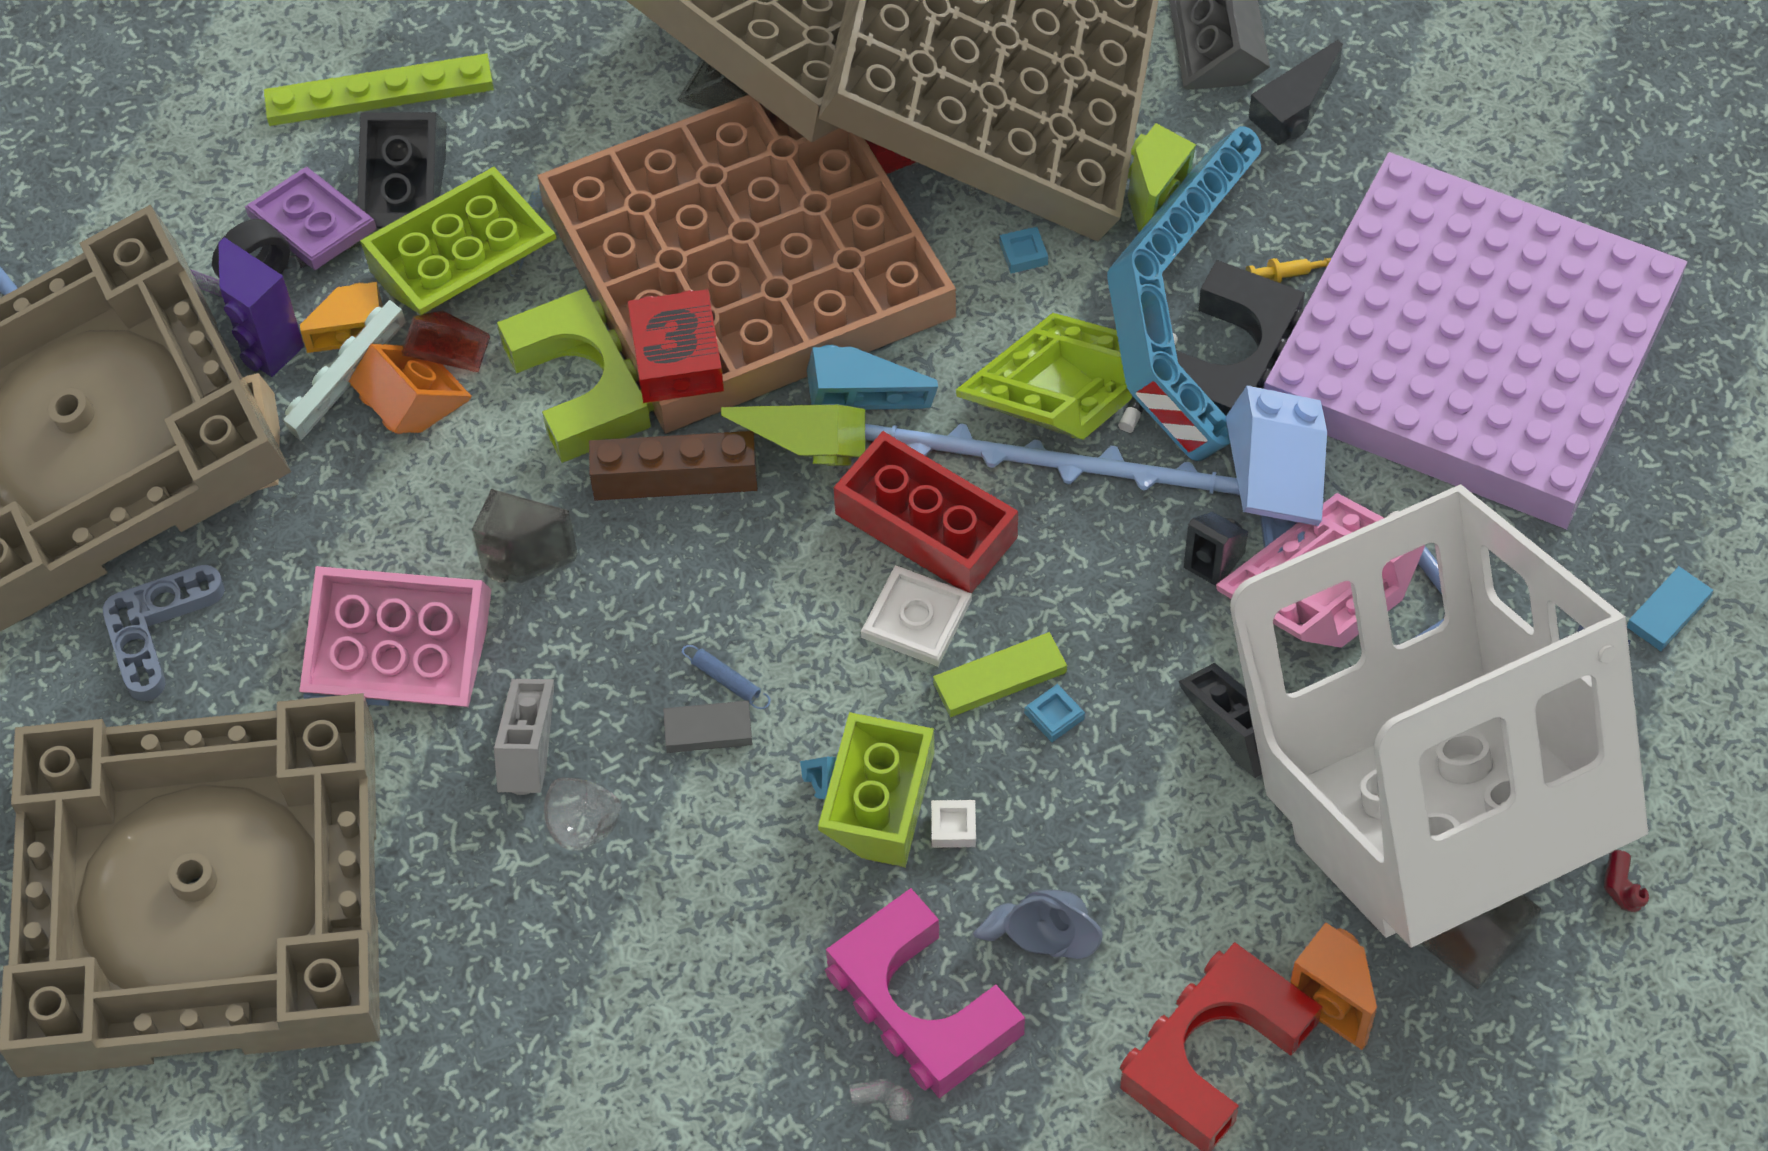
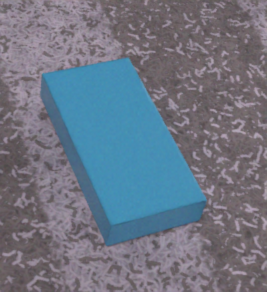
[1627,566,1714,651]

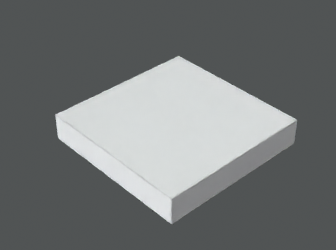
[861,565,972,667]

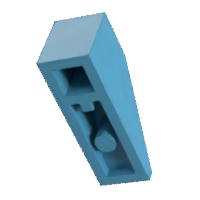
[807,345,938,410]

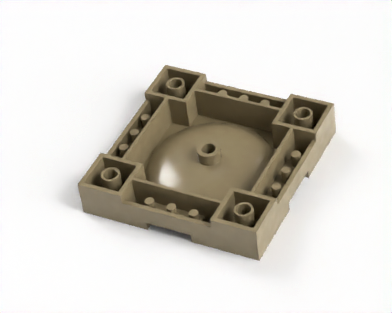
[0,204,291,631]
[0,693,380,1078]

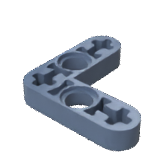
[103,565,225,701]

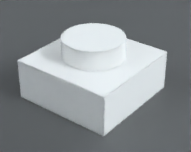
[931,800,976,848]

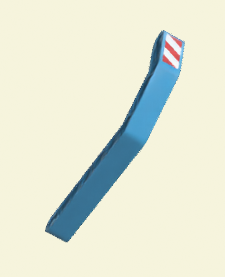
[1107,126,1261,461]

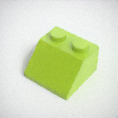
[1127,123,1196,232]

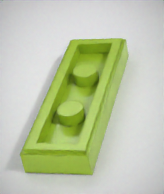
[933,632,1067,718]

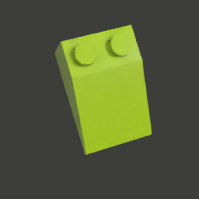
[721,404,865,466]

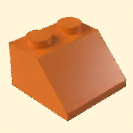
[348,344,472,434]
[1290,922,1377,1050]

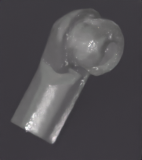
[849,1079,914,1121]

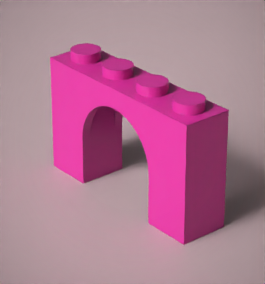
[825,888,1025,1098]

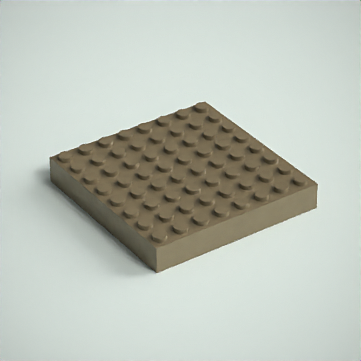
[818,0,1159,242]

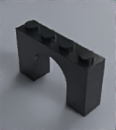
[1176,260,1305,416]

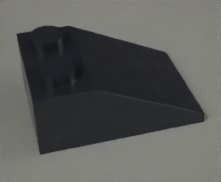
[357,112,447,228]

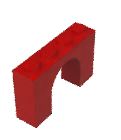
[1119,942,1323,1151]

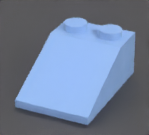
[1226,386,1327,526]

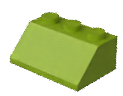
[818,712,935,867]

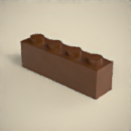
[589,431,758,501]

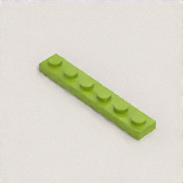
[263,53,494,126]

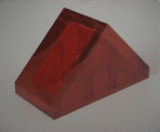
[401,310,491,373]

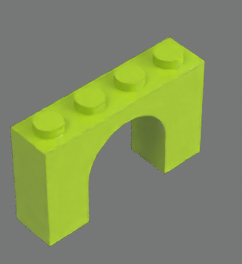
[497,288,654,463]

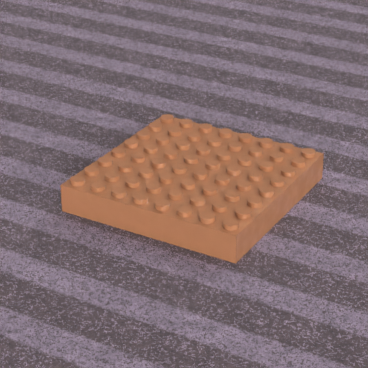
[537,95,956,434]

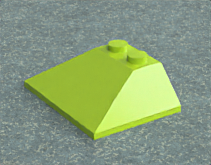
[956,313,1132,440]

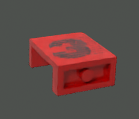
[628,289,724,403]

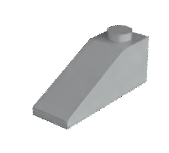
[494,679,554,795]

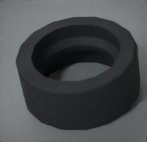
[211,219,291,278]

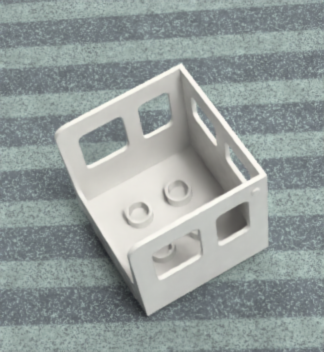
[1230,484,1648,948]

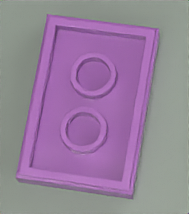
[245,166,377,270]

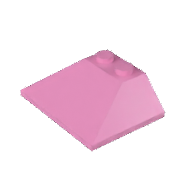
[1216,493,1425,648]

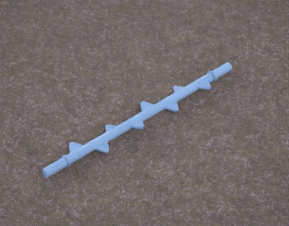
[865,424,1240,495]

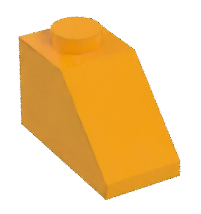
[300,282,383,353]

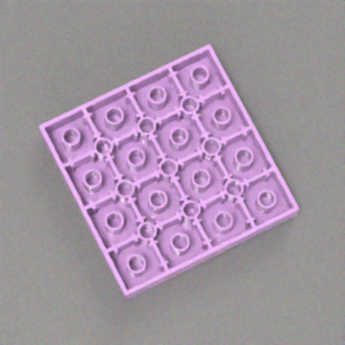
[1264,152,1687,529]

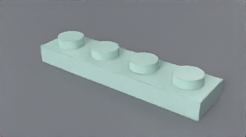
[283,300,406,440]

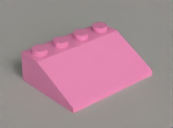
[299,566,492,708]

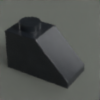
[1183,512,1248,586]

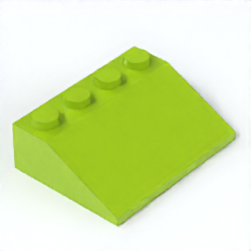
[360,167,557,315]

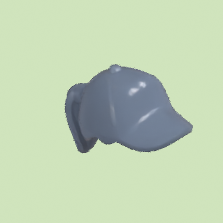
[974,889,1102,959]

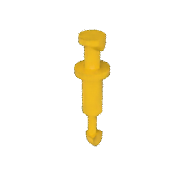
[1245,258,1331,283]

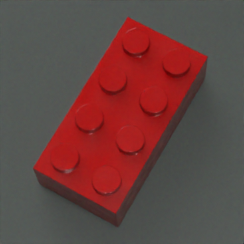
[833,431,1018,593]

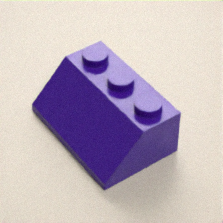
[218,237,305,377]

